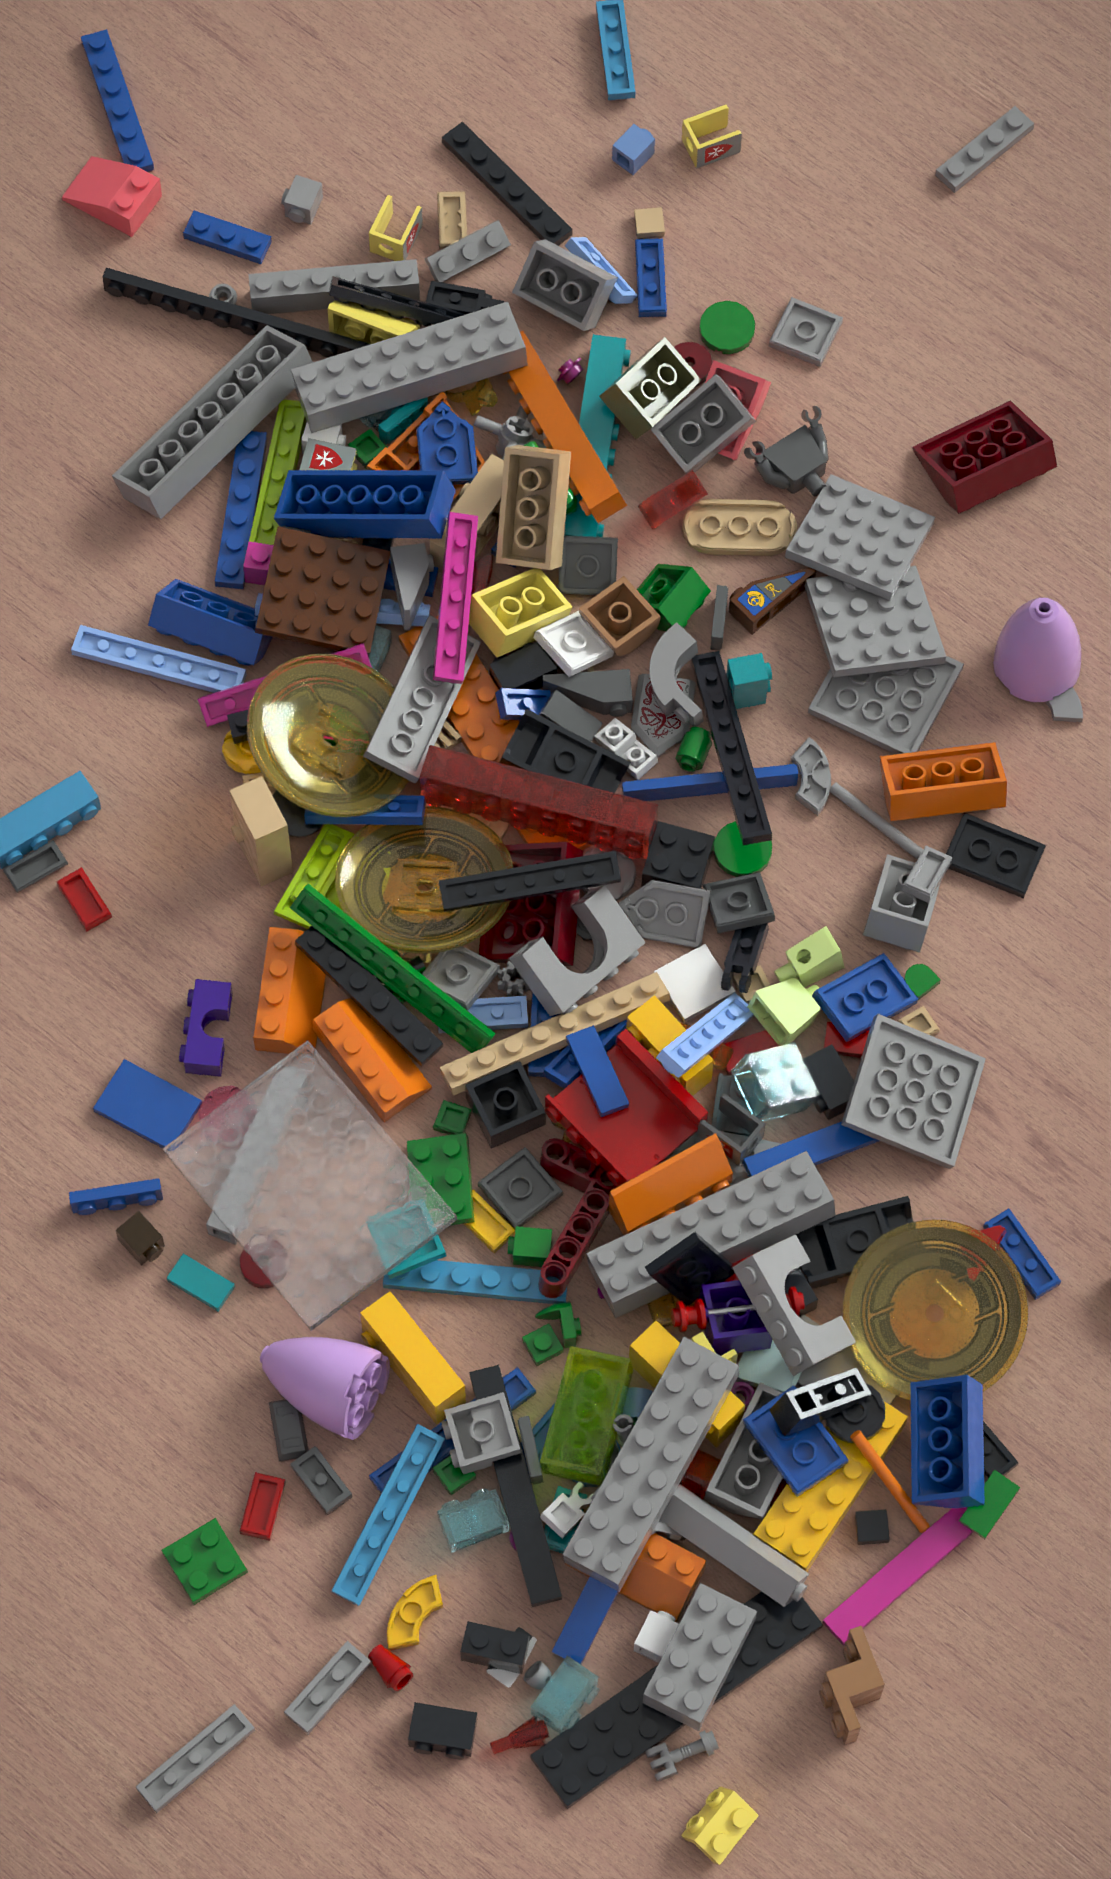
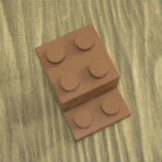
[819,1626,885,1745]

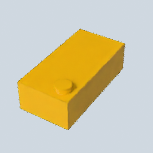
[360,1291,466,1425]
[628,1321,745,1448]

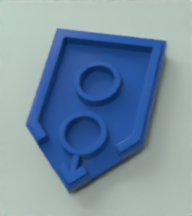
[416,401,478,485]

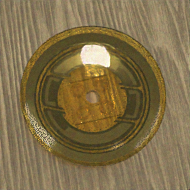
[247,654,409,817]
[335,806,513,953]
[843,1219,1028,1401]

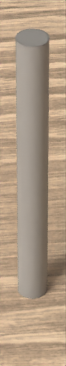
[830,782,923,860]

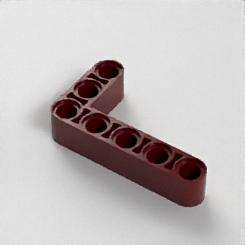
[538,1138,621,1298]

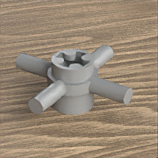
[474,406,547,460]

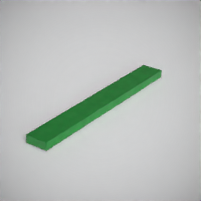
[290,884,496,1053]

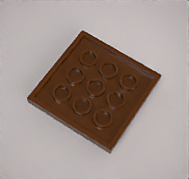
[255,526,391,657]

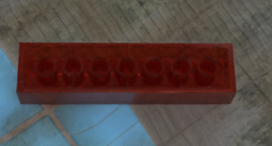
[420,745,659,859]

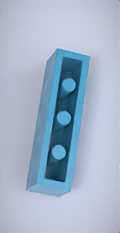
[0,771,101,869]

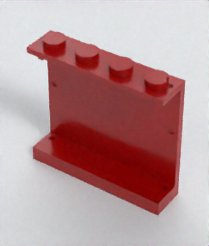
[545,1029,708,1186]

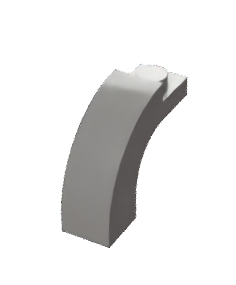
[649,622,703,727]

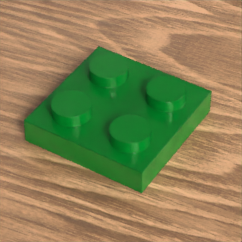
[161,1518,248,1605]

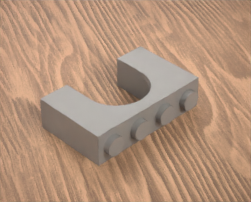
[509,885,645,1016]
[732,1235,856,1376]

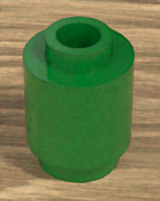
[675,727,712,772]

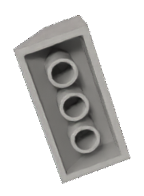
[705,1383,783,1519]

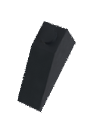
[769,1367,872,1437]

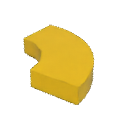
[387,1575,443,1651]

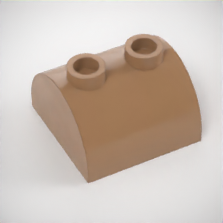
[579,576,661,656]

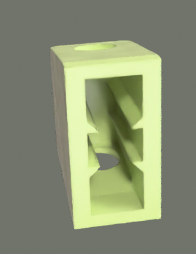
[774,926,845,987]
[747,978,820,1049]

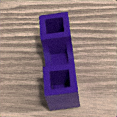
[179,979,233,1077]

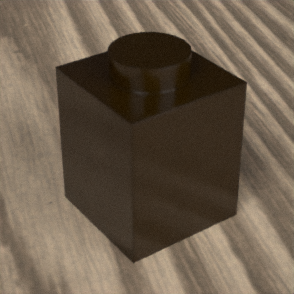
[116,1211,165,1266]

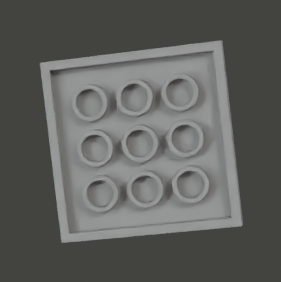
[785,474,935,600]
[804,566,946,678]
[808,656,964,754]
[841,1014,986,1169]

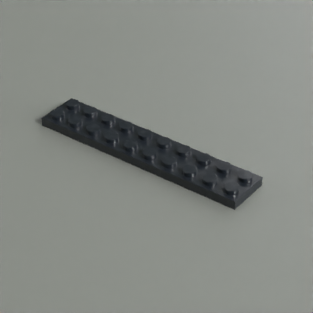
[530,1591,823,1809]

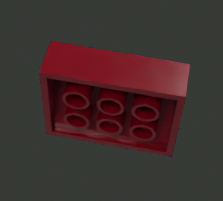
[912,400,1057,514]
[479,842,583,966]

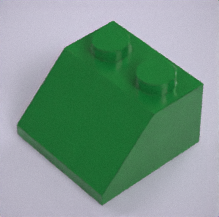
[637,564,711,631]

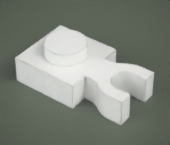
[540,1481,593,1539]

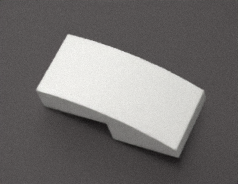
[594,718,658,780]

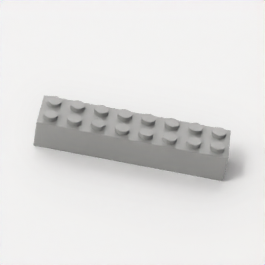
[291,302,528,433]
[112,325,313,519]
[586,1151,835,1318]
[563,1337,739,1592]

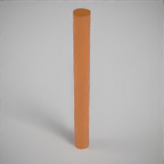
[850,1430,930,1533]

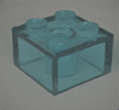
[731,1042,820,1121]

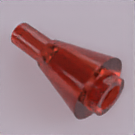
[490,1715,550,1755]

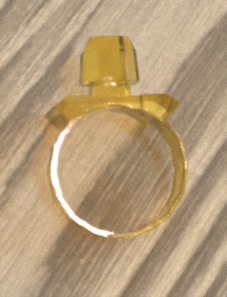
[445,378,498,416]

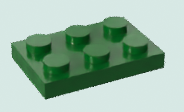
[407,1133,475,1227]

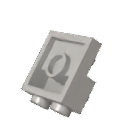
[441,1392,521,1474]

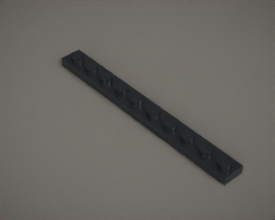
[102,267,370,358]

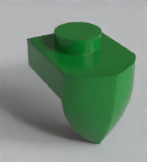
[535,1301,582,1348]

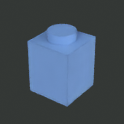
[612,124,655,175]

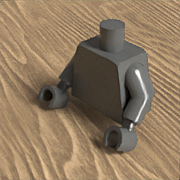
[744,406,829,497]

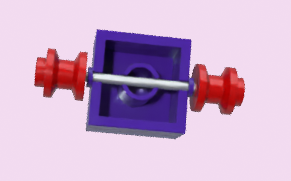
[671,1280,805,1355]

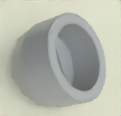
[524,1661,552,1690]

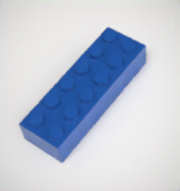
[274,470,456,539]

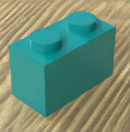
[726,653,772,709]

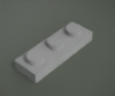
[424,220,511,282]
[284,1641,371,1735]

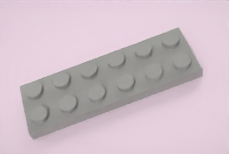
[363,615,481,783]

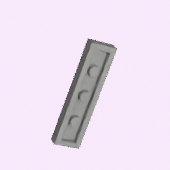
[935,106,1034,193]
[136,1704,255,1813]

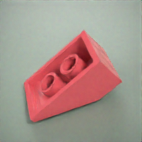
[62,156,162,237]
[705,360,771,460]

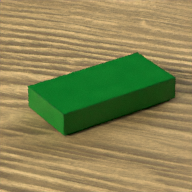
[959,1470,1020,1540]

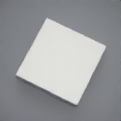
[533,611,614,677]
[654,944,736,1023]

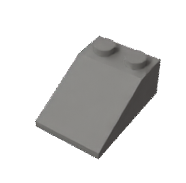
[863,854,941,952]

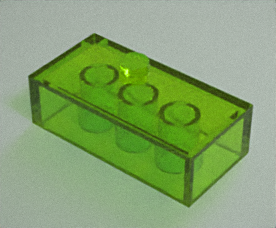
[540,1346,634,1486]

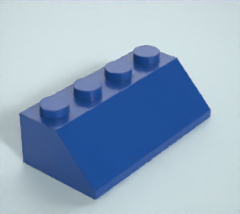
[148,579,273,666]
[910,1375,985,1509]

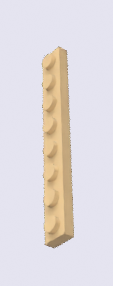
[440,972,671,1096]

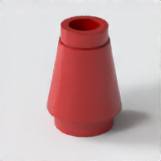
[368,1644,413,1691]

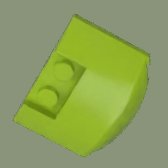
[274,824,391,929]

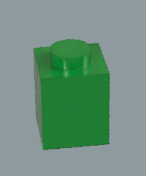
[507,1226,552,1267]

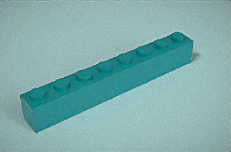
[564,334,631,537]

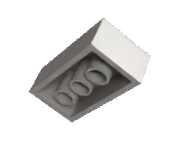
[642,1583,757,1731]

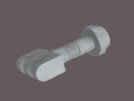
[645,1730,719,1781]

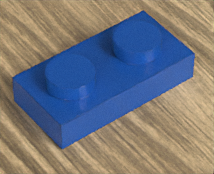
[495,688,551,720]

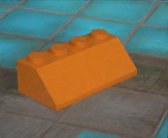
[880,742,1007,821]
[253,927,326,1057]
[312,998,432,1122]
[609,1133,733,1235]
[565,1533,706,1622]

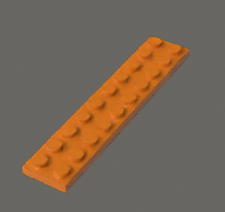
[398,615,594,851]

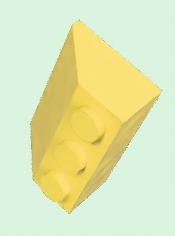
[327,300,420,344]

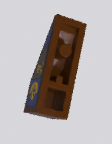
[728,567,817,635]

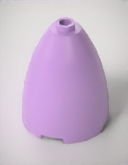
[993,598,1081,702]
[260,1337,390,1440]

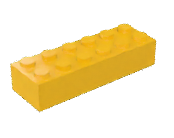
[753,1402,908,1572]

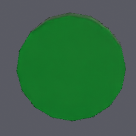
[699,301,756,355]
[714,821,772,877]

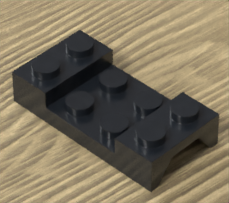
[498,709,631,818]
[795,1196,925,1289]

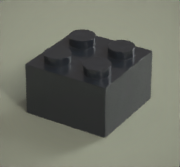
[641,821,715,889]
[465,1061,546,1149]

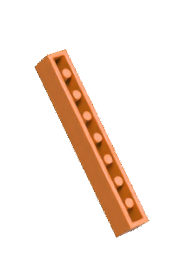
[503,331,628,523]

